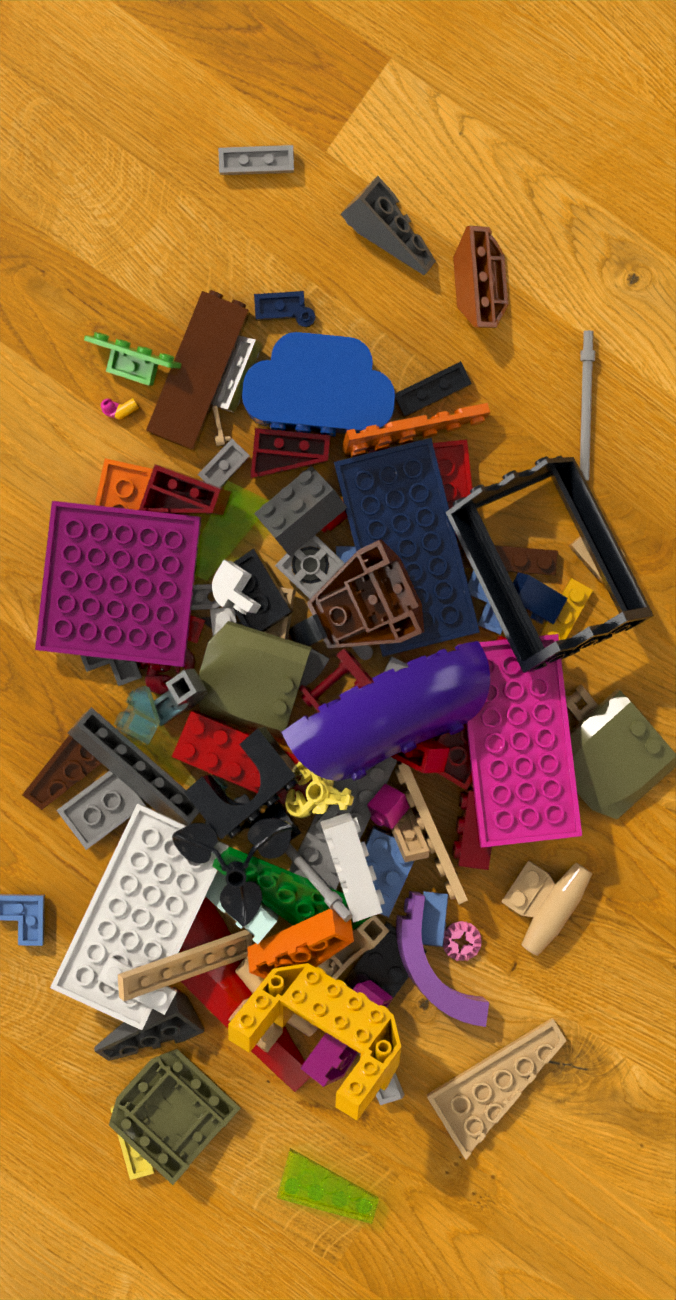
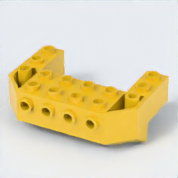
[228,963,401,1121]

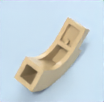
[318,915,389,980]

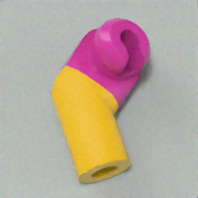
[101,398,139,420]

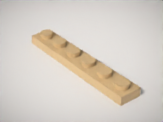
[118,930,252,1001]

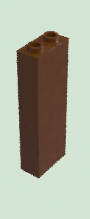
[146,290,250,451]

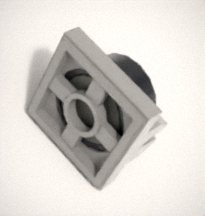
[275,535,345,599]

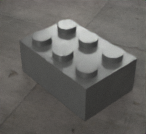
[254,465,348,556]

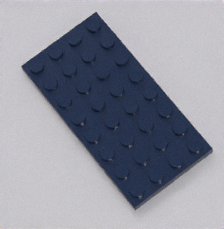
[334,438,480,657]

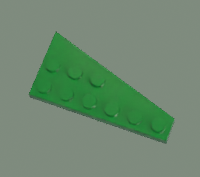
[212,847,372,930]

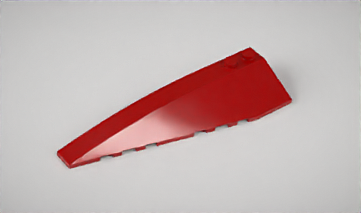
[179,896,311,1092]

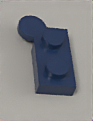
[254,291,315,327]

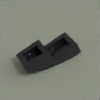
[289,614,327,646]

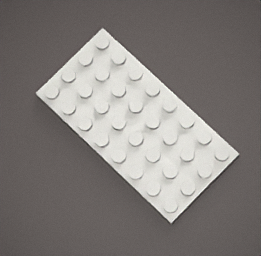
[50,803,229,1030]

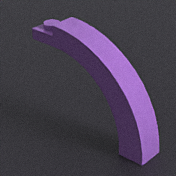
[396,891,489,1027]

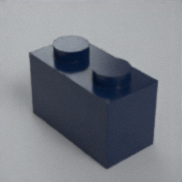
[513,572,568,625]

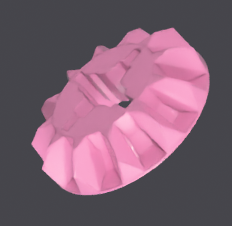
[443,921,481,961]

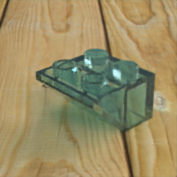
[114,686,160,745]

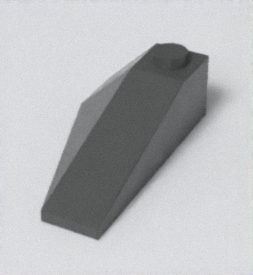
[340,176,436,275]
[94,987,204,1061]

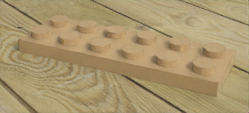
[394,761,468,904]

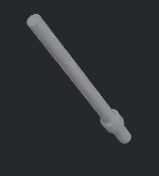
[580,330,595,481]
[285,844,353,922]

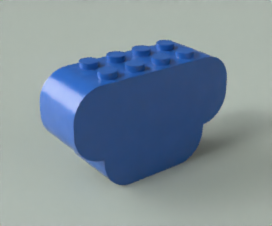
[242,332,395,437]

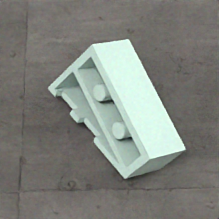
[206,871,278,944]

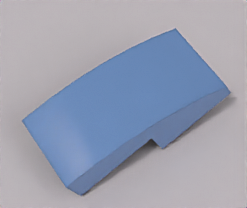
[421,891,449,947]

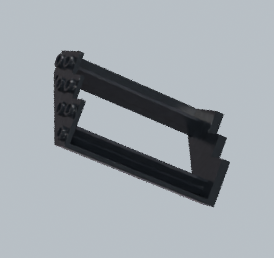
[446,456,654,673]

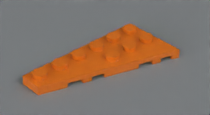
[342,403,490,457]

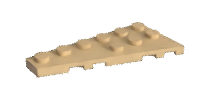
[427,1018,566,1160]

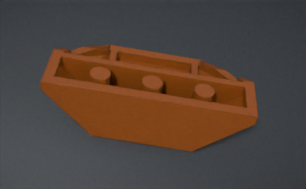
[453,226,508,328]

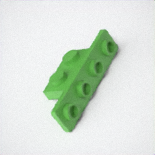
[84,332,182,386]

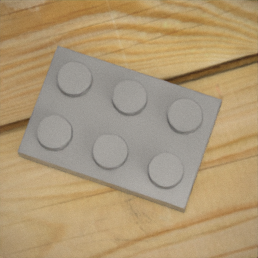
[57,771,147,850]

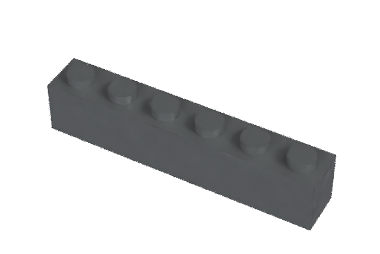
[67,707,199,826]

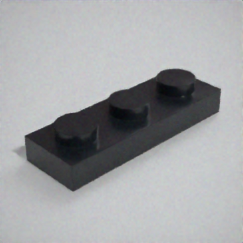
[395,361,472,418]

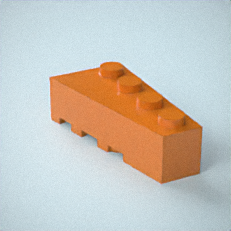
[247,909,354,979]

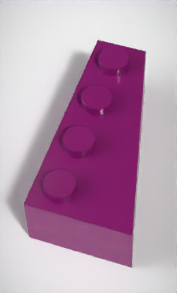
[301,980,393,1087]

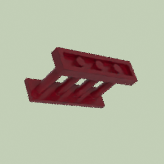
[299,649,374,712]

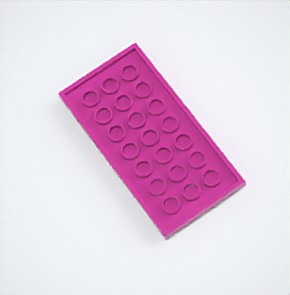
[458,634,582,847]

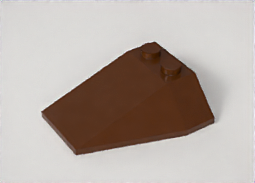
[307,539,424,648]

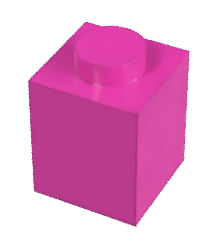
[367,784,410,829]

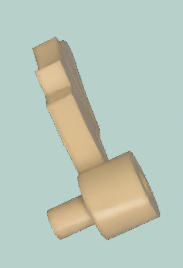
[212,405,231,446]

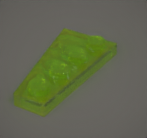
[195,481,269,581]
[277,1148,379,1224]

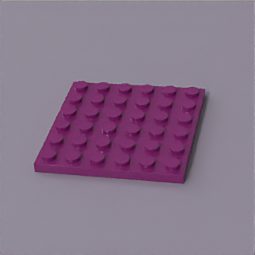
[35,501,201,667]

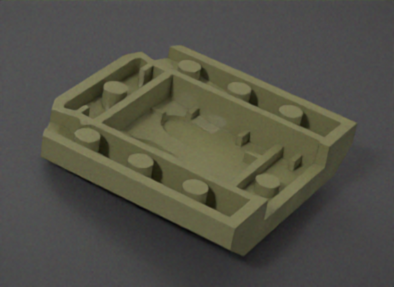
[198,621,312,739]
[570,689,676,819]
[109,1049,241,1185]

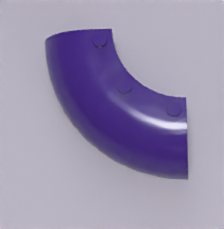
[281,641,490,781]

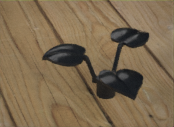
[172,818,292,927]

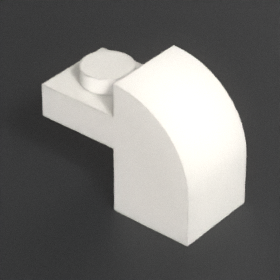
[212,560,261,615]

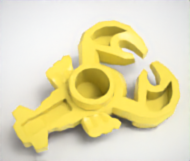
[285,762,354,818]

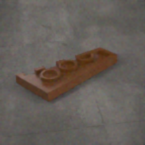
[22,735,102,810]

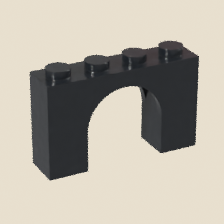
[184,727,302,839]

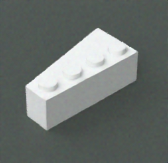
[320,812,385,922]

